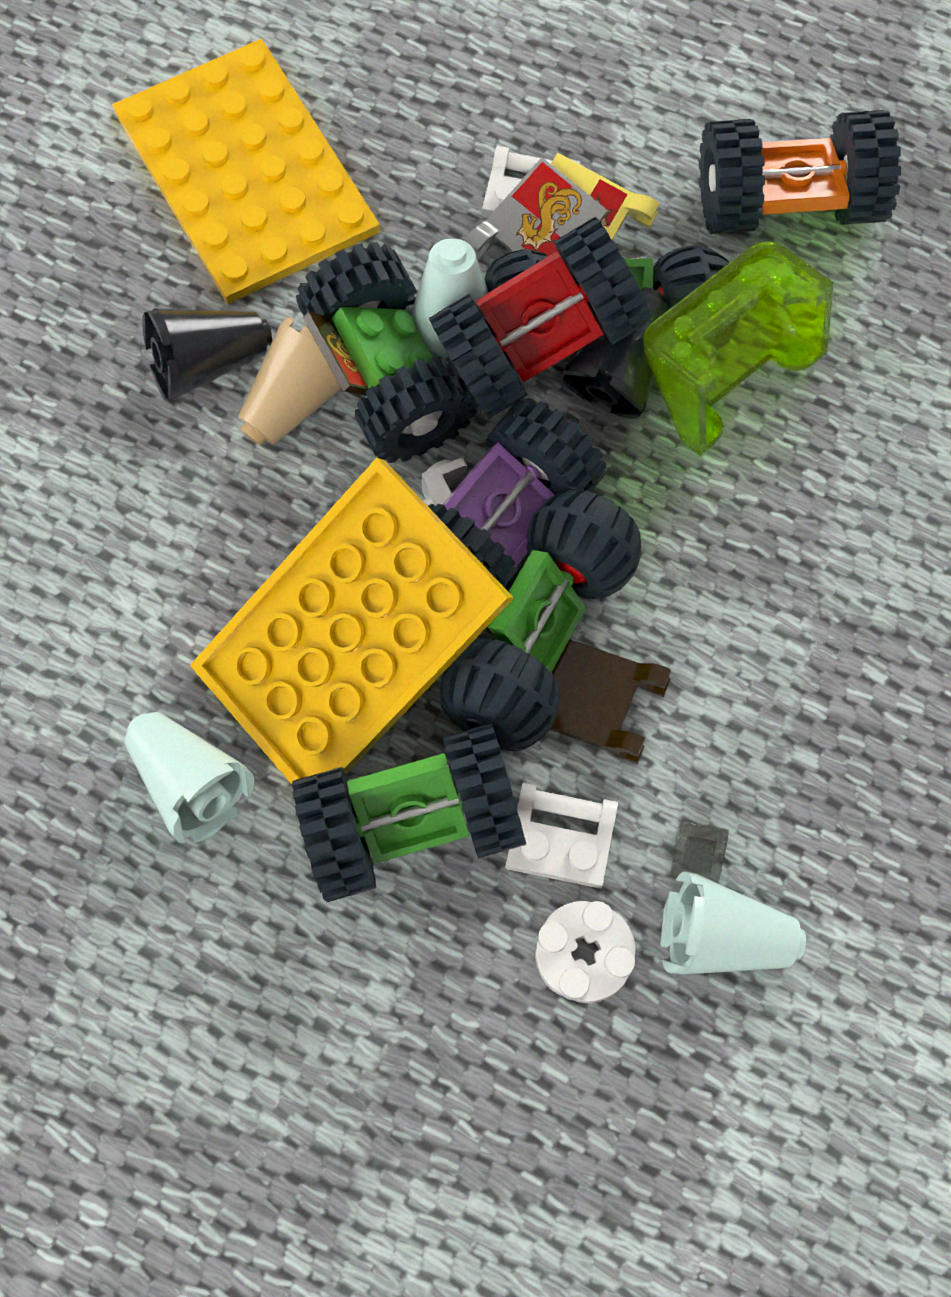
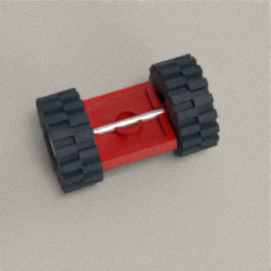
[429,217,654,419]

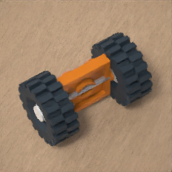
[699,110,901,234]

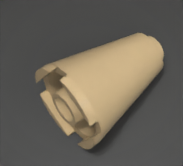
[238,316,342,446]

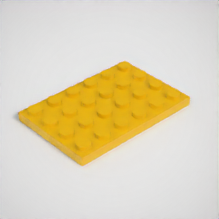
[112,38,380,304]
[190,458,514,784]

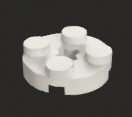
[535,901,636,1003]

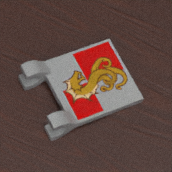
[465,157,608,260]

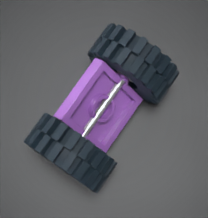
[428,398,607,592]

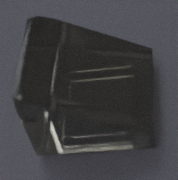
[669,821,729,884]

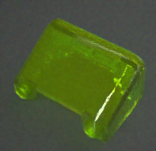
[643,241,834,456]

